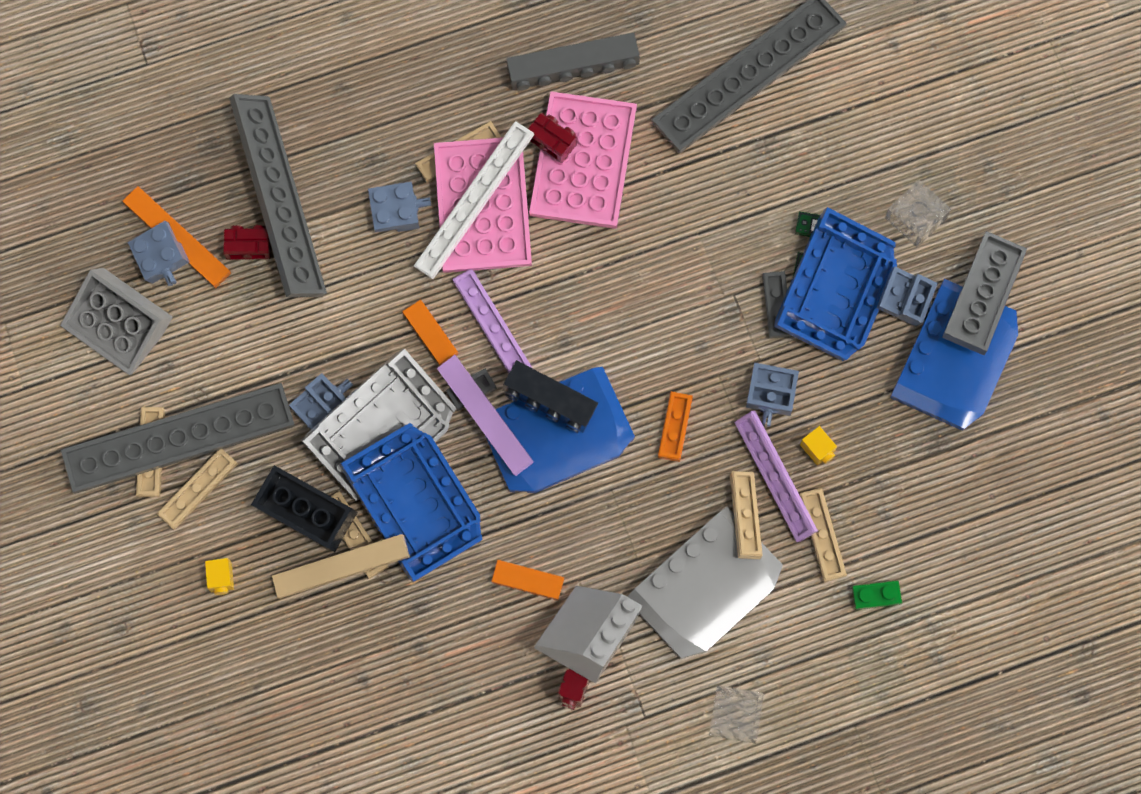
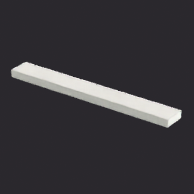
[414,121,534,279]

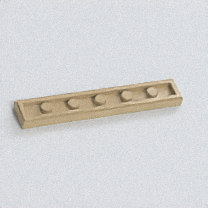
[272,534,410,599]

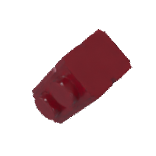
[528,113,577,163]
[223,225,272,260]
[558,669,589,710]

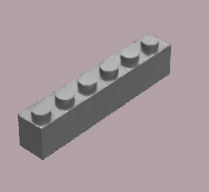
[506,32,640,91]

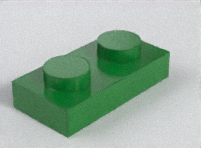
[852,580,902,610]

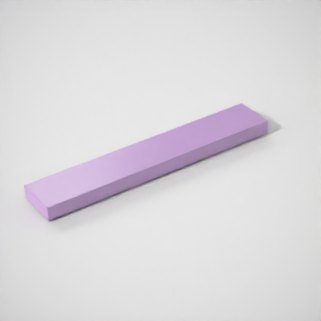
[453,270,532,373]
[437,355,534,476]
[734,411,818,542]

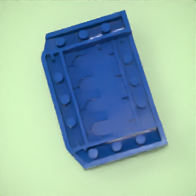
[774,207,897,361]
[890,279,1018,431]
[484,366,635,493]
[340,423,482,582]

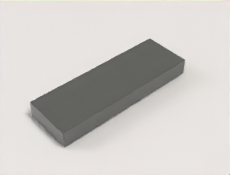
[762,271,792,339]

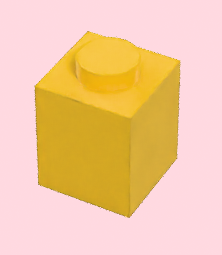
[800,426,837,466]
[205,558,234,595]

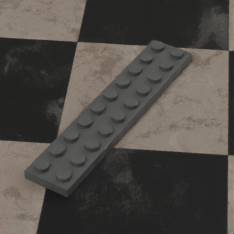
[652,0,847,154]
[229,94,327,297]
[61,383,295,494]

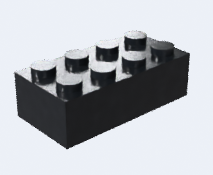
[502,360,598,434]
[251,465,358,552]

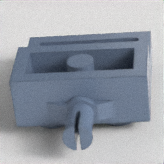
[368,182,431,233]
[128,221,190,286]
[877,266,938,326]
[746,362,799,427]
[289,373,353,430]

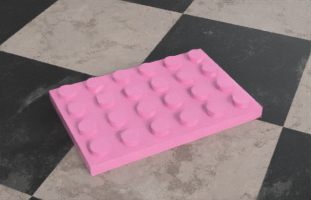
[529,92,637,229]
[434,138,532,273]

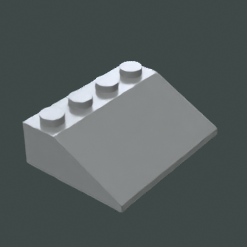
[60,268,173,375]
[534,586,643,683]

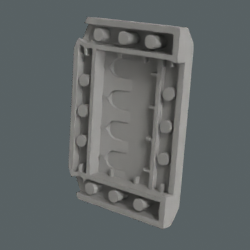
[301,349,456,500]
[627,507,783,659]

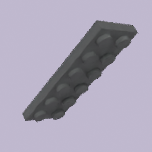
[942,231,1027,356]

